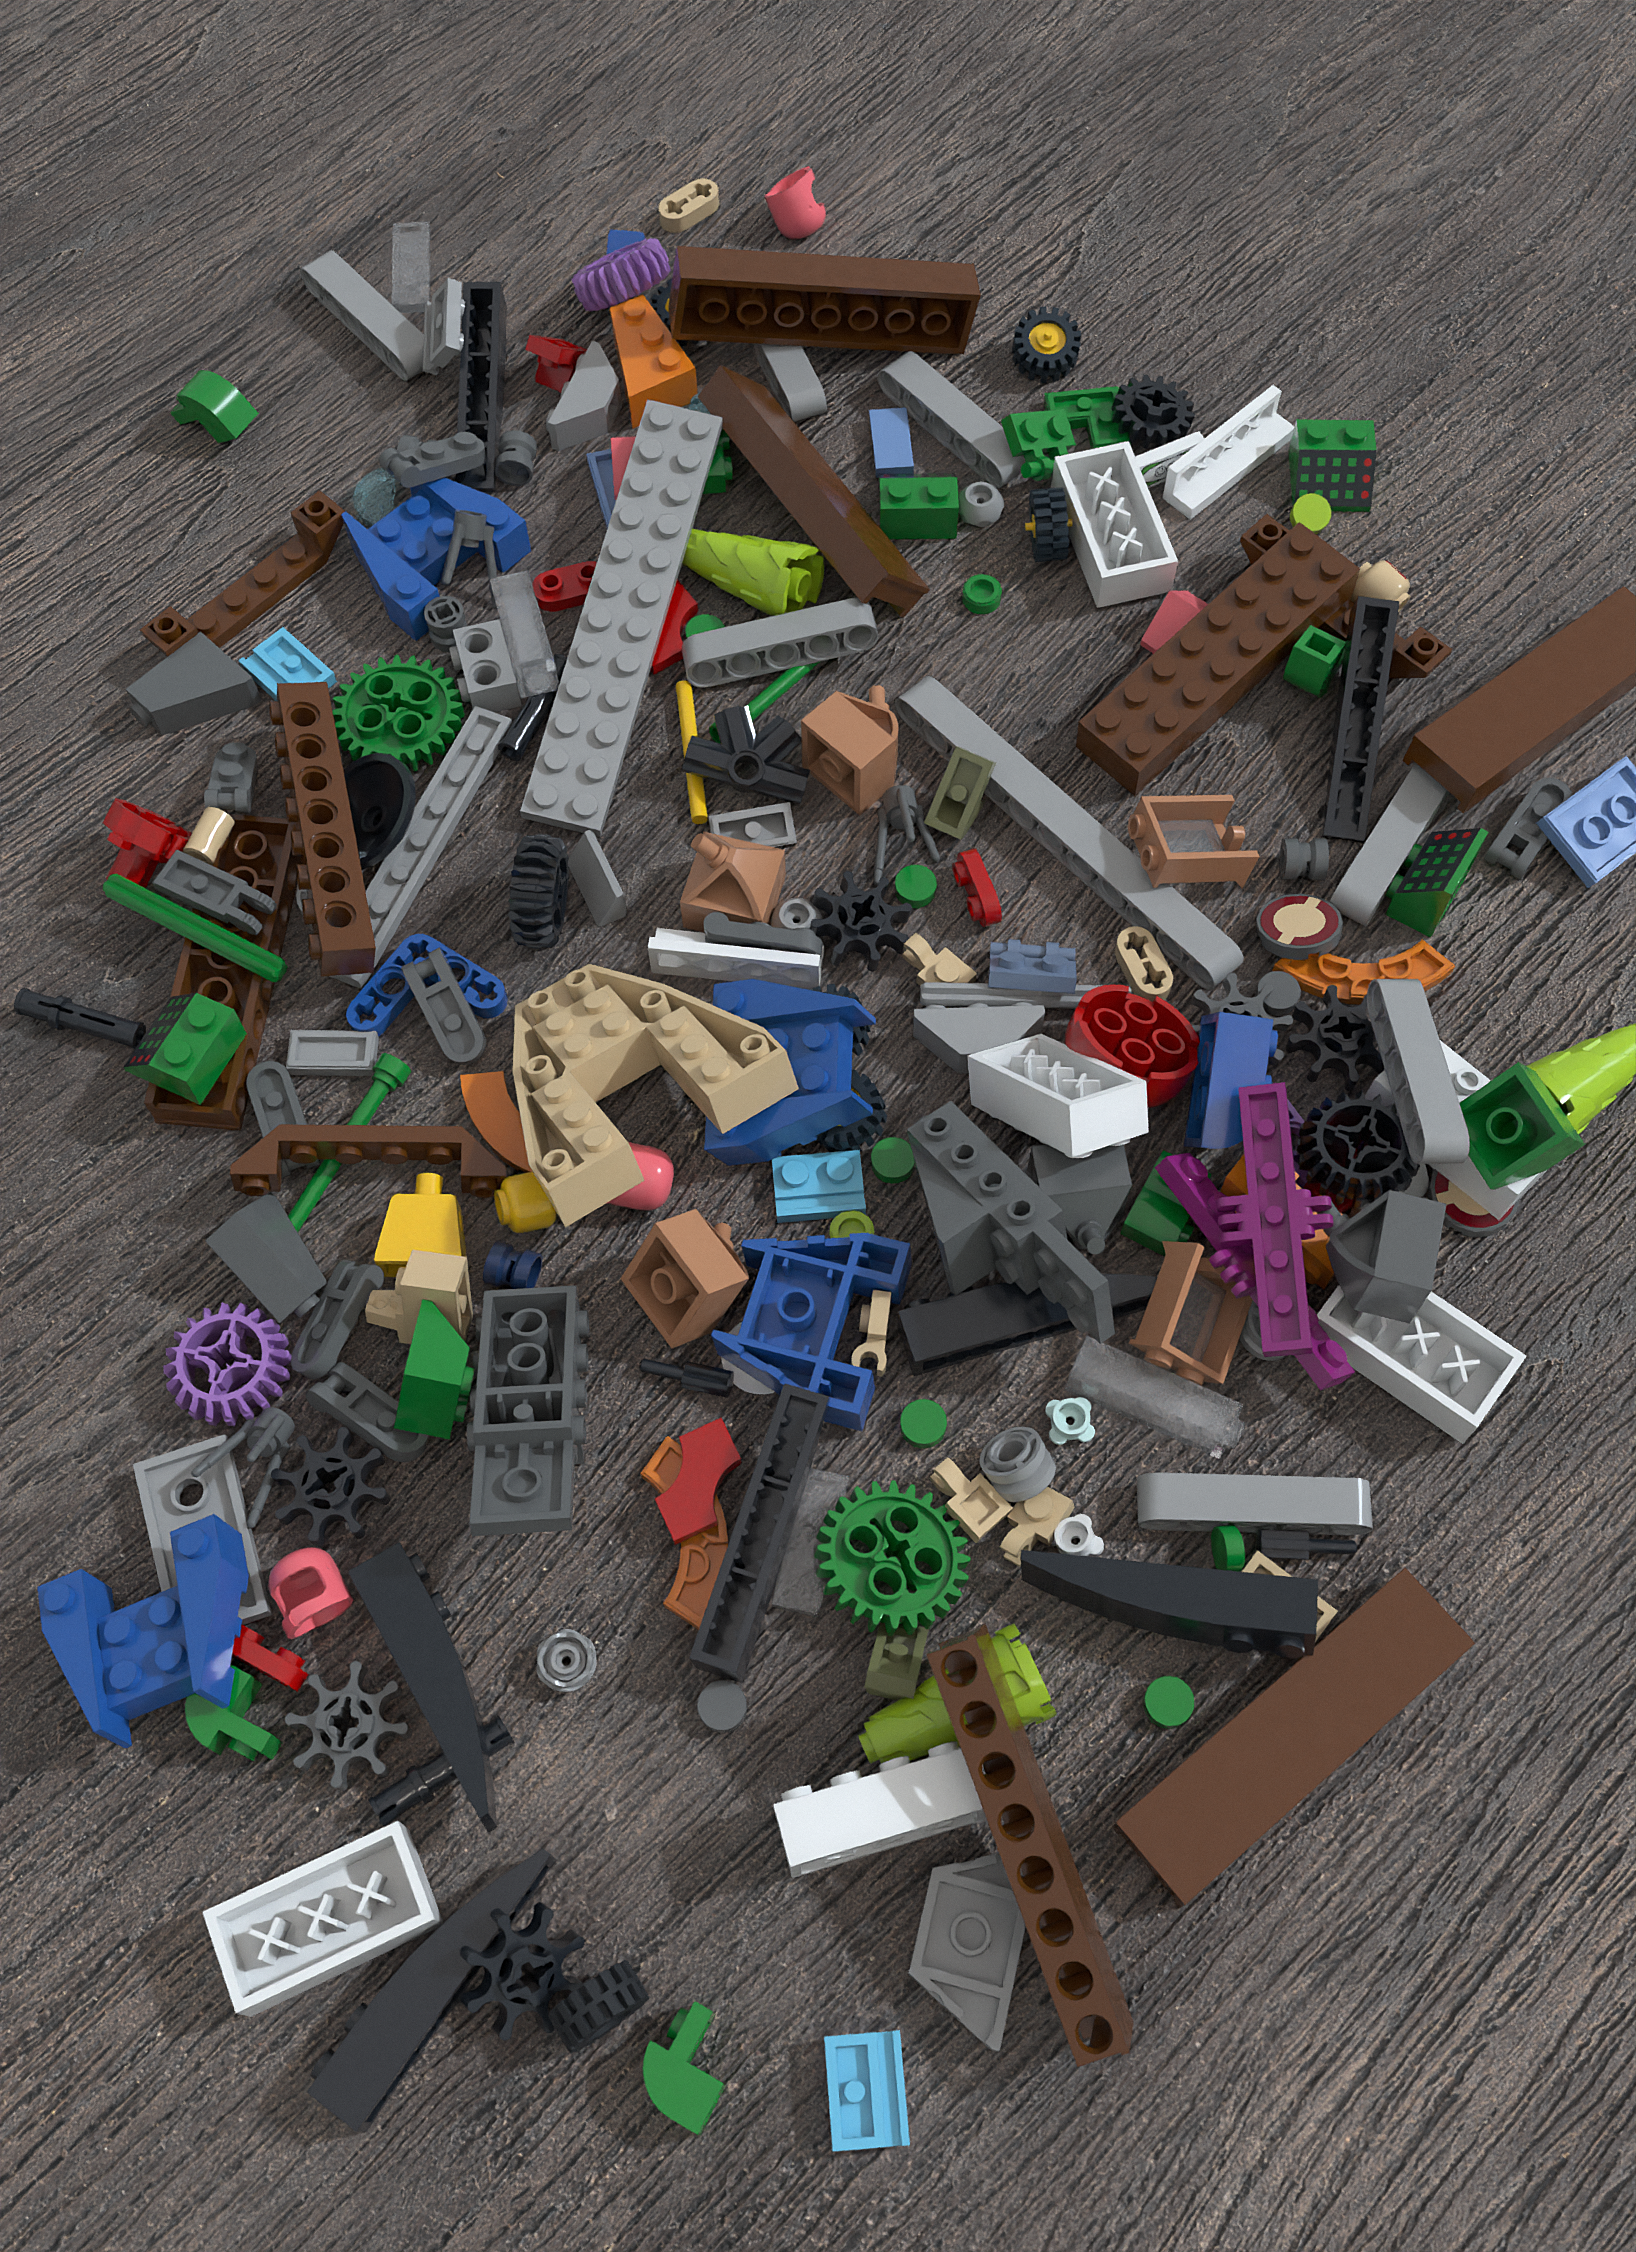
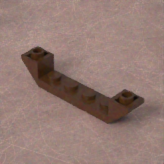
[140,490,345,657]
[1240,514,1453,679]
[230,1124,506,1198]

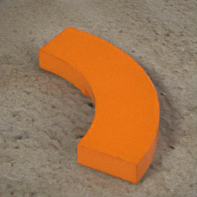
[1272,939,1455,1005]
[460,1071,533,1173]
[640,1435,729,1630]

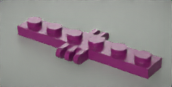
[1216,1082,1334,1357]
[1155,1153,1355,1390]

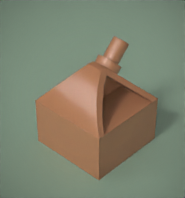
[801,685,899,815]
[680,832,786,932]
[621,1209,749,1348]

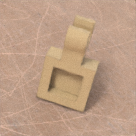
[902,933,977,1008]
[851,1290,891,1376]
[929,1457,1013,1543]
[1000,1487,1075,1567]

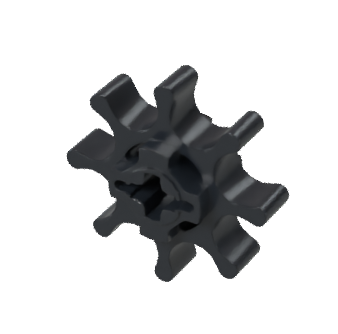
[809,871,912,972]
[1285,985,1385,1091]
[271,1427,391,1547]
[460,1902,585,2041]

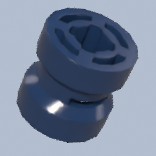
[483,1240,543,1289]

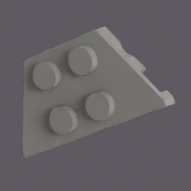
[908,1854,1026,2052]

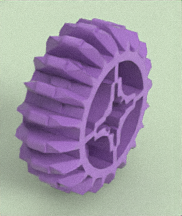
[572,238,671,311]
[163,1302,291,1427]

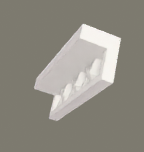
[1162,385,1294,520]
[648,928,824,990]

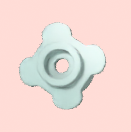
[1045,1397,1095,1445]

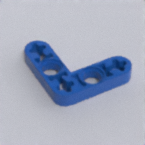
[346,934,508,1036]

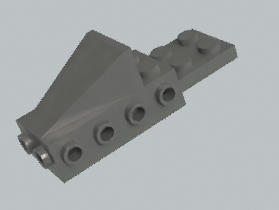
[907,1101,1115,1344]
[467,1285,590,1536]

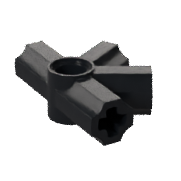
[682,706,810,806]

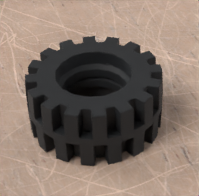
[548,1960,649,2054]

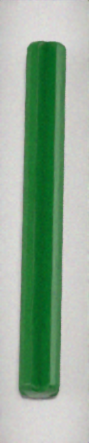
[102,874,288,982]

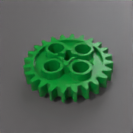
[332,655,465,772]
[813,1480,971,1636]

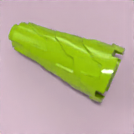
[682,528,824,616]
[1526,1023,1636,1134]
[858,1623,1057,1764]

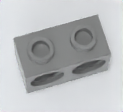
[449,619,521,712]

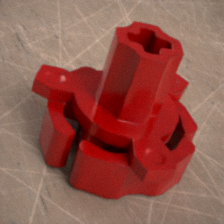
[103,798,192,888]

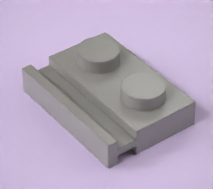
[423,278,465,375]

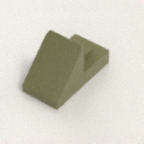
[924,746,996,840]
[864,1622,928,1701]

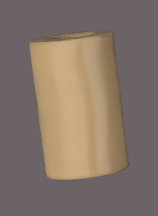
[183,807,235,865]

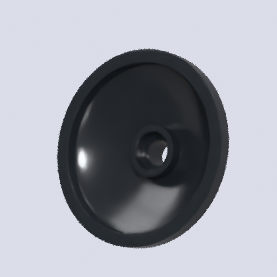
[343,753,416,870]

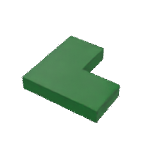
[1043,386,1131,449]

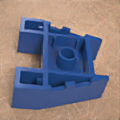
[341,478,531,641]
[704,979,876,1166]
[711,1233,912,1431]
[37,1514,249,1749]

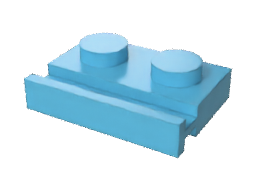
[238,627,337,701]
[772,1150,866,1223]
[824,2030,910,2151]

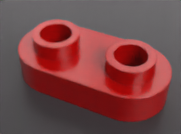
[532,561,597,612]
[952,848,1002,927]
[232,1625,309,1692]

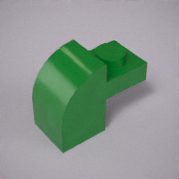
[170,370,259,443]
[1283,625,1346,698]
[185,1664,283,1761]
[643,2001,726,2135]

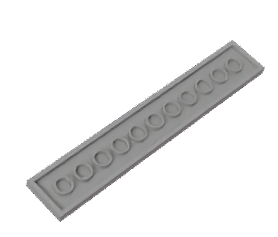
[520,399,723,837]

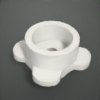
[1051,1514,1104,1556]

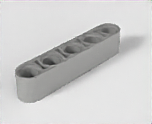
[300,250,424,382]
[749,343,827,422]
[877,351,1025,489]
[682,598,878,688]
[1330,763,1449,926]
[1367,979,1470,1164]
[1137,1472,1373,1536]

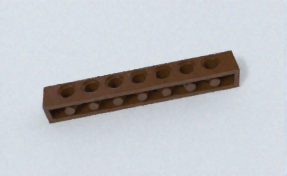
[269,682,376,977]

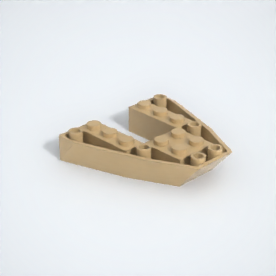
[513,964,799,1227]

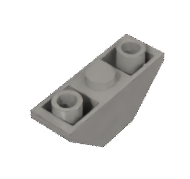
[546,341,622,451]
[913,1002,1045,1074]

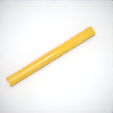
[676,681,708,824]

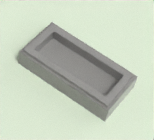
[286,1030,379,1076]

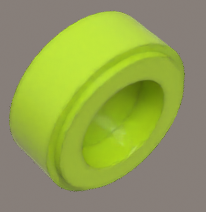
[1290,494,1331,534]
[830,1210,874,1238]

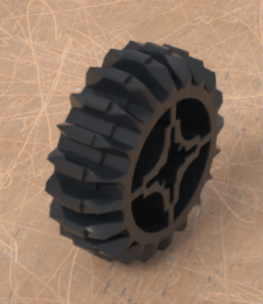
[508,834,570,949]
[1296,1090,1420,1210]

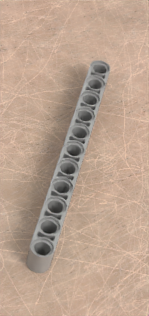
[895,676,1244,990]

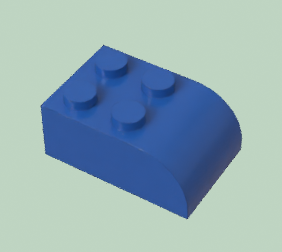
[1184,1012,1278,1149]

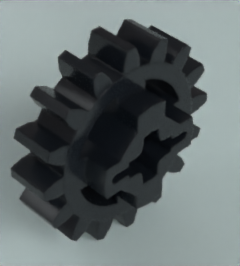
[1111,374,1195,449]

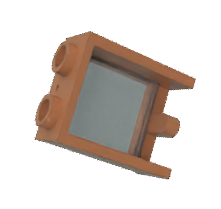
[1128,795,1260,888]
[1129,1241,1253,1387]

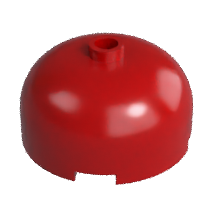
[1064,984,1200,1109]

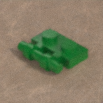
[1001,409,1076,481]

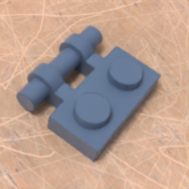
[988,939,1077,994]

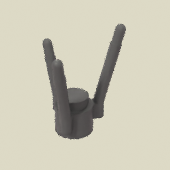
[440,510,500,608]
[873,785,940,886]
[191,1407,295,1528]

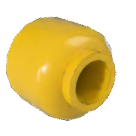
[494,1172,557,1233]

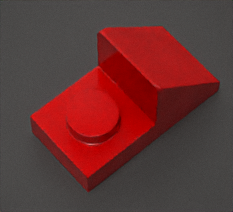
[525,335,587,393]

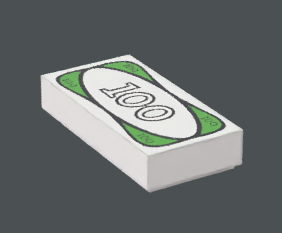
[1135,432,1205,488]

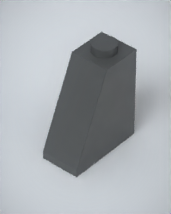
[126,632,262,736]
[205,1192,327,1323]

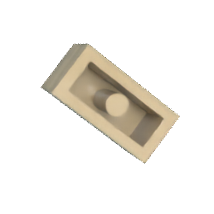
[365,1250,473,1344]

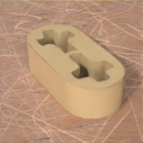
[659,179,719,233]
[1115,926,1173,1002]

